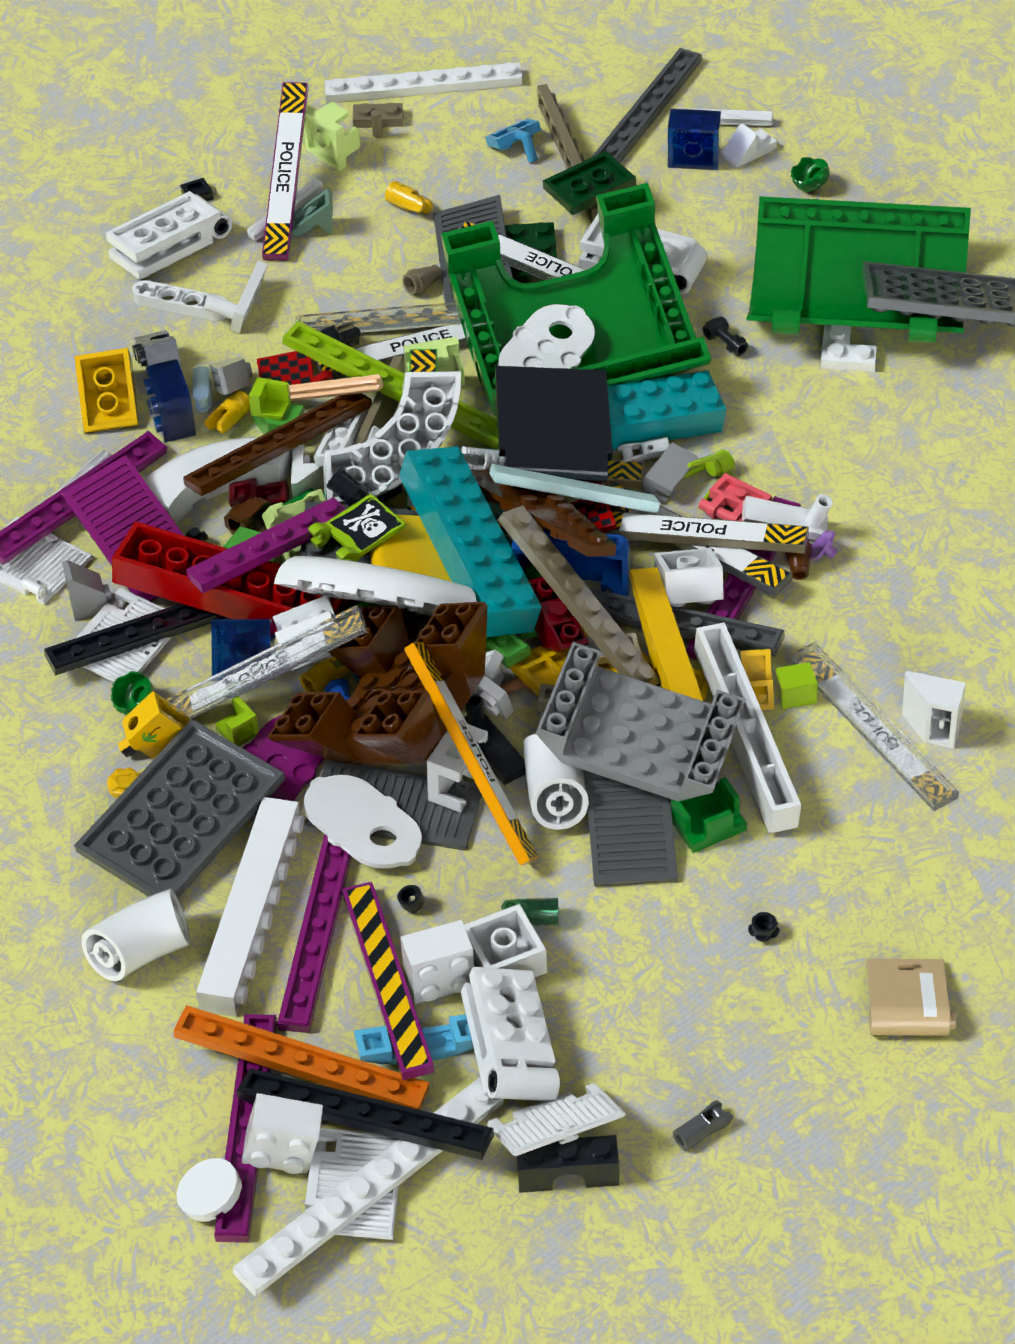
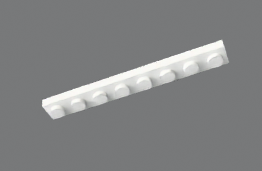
[324,62,523,104]

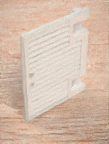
[0,517,94,605]
[76,588,171,682]
[487,1083,626,1156]
[305,1128,399,1240]

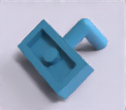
[485,118,541,162]

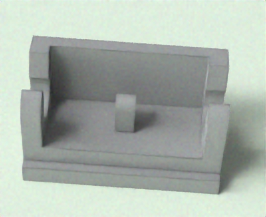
[641,442,698,504]

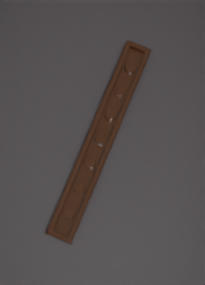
[183,393,372,497]

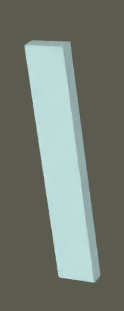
[489,464,660,513]

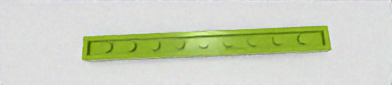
[282,321,499,450]

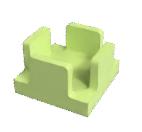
[304,102,360,171]
[403,337,465,388]

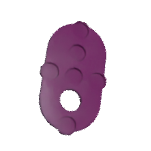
[242,715,325,815]

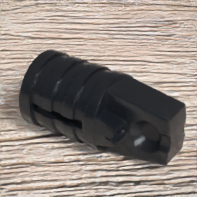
[326,467,369,507]

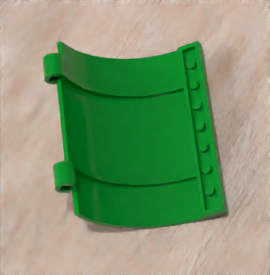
[746,196,971,343]

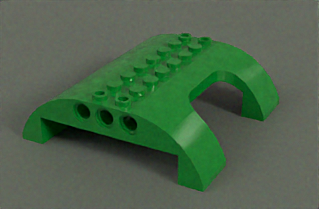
[441,183,711,417]

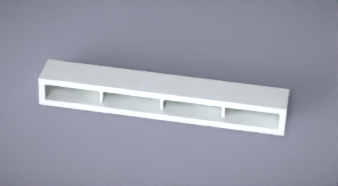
[694,622,801,834]
[196,797,304,1017]

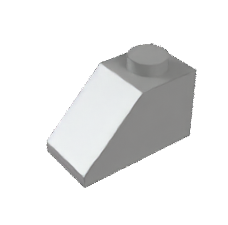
[209,357,253,395]
[62,560,112,621]

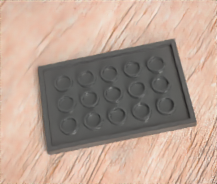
[862,261,1015,327]
[74,719,286,898]

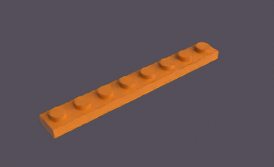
[174,1005,430,1110]

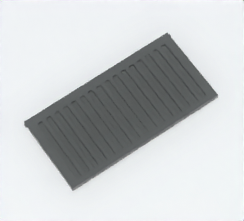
[433,195,513,308]
[305,760,482,851]
[584,770,678,886]

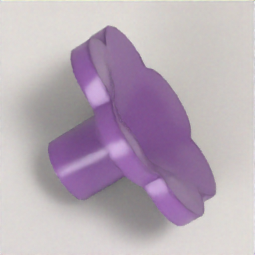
[811,530,837,560]

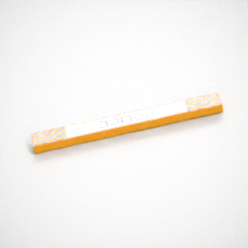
[405,642,539,865]

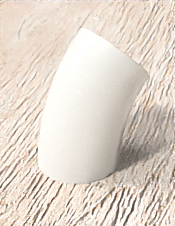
[524,734,589,830]
[82,888,191,981]

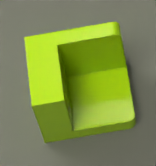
[249,377,291,421]
[776,662,818,709]
[216,695,259,746]

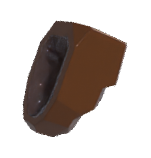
[224,497,271,534]

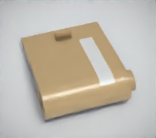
[866,959,956,1036]

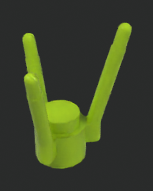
[682,449,735,500]

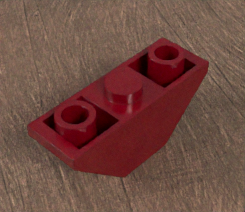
[528,577,589,652]

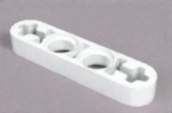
[132,280,227,321]

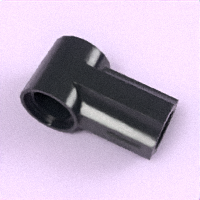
[319,323,361,347]

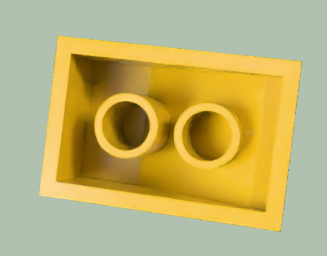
[74,348,138,433]

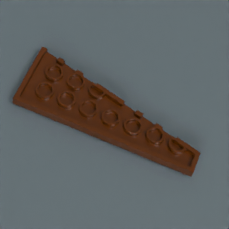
[471,471,616,557]

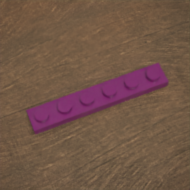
[186,497,346,594]

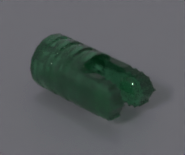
[501,897,559,926]

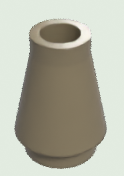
[402,264,442,295]

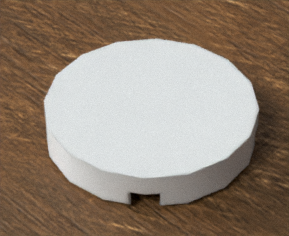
[176,1158,242,1222]

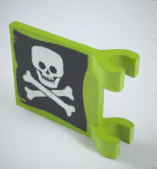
[308,494,406,562]

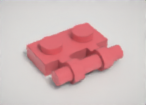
[698,473,772,521]

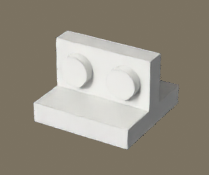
[273,595,339,672]

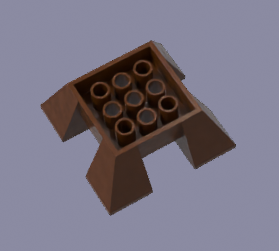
[268,602,488,764]

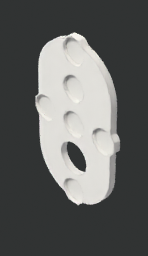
[498,304,595,369]
[304,775,422,868]

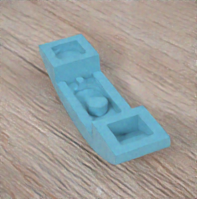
[354,1014,474,1065]

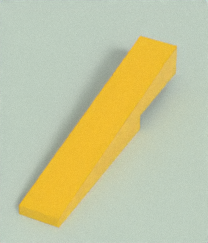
[628,567,704,702]

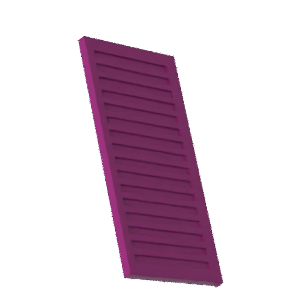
[61,455,183,602]

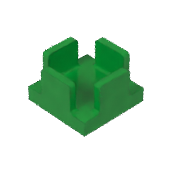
[670,777,747,853]

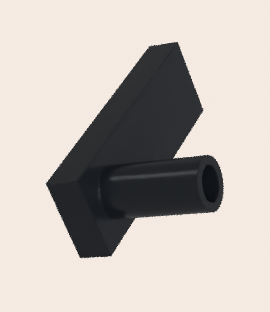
[464,694,526,786]

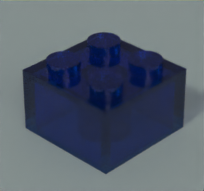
[668,108,721,170]
[143,360,196,443]
[211,619,275,681]

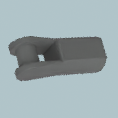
[673,1100,733,1151]

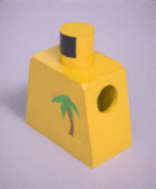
[118,691,190,759]

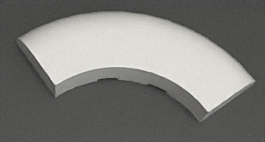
[323,371,461,504]
[144,437,292,525]
[274,556,476,616]

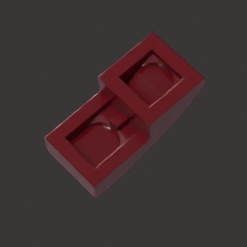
[229,478,289,507]

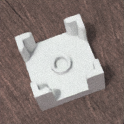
[427,724,488,813]

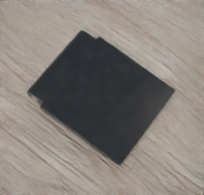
[495,366,613,482]

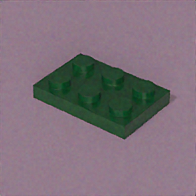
[543,151,636,215]
[505,222,557,283]

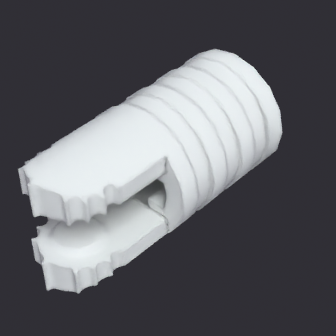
[461,446,504,471]

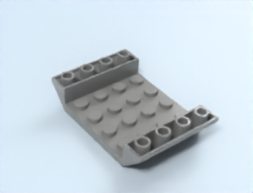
[536,642,746,801]

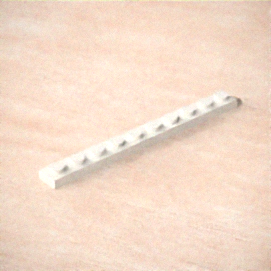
[233,1077,504,1297]

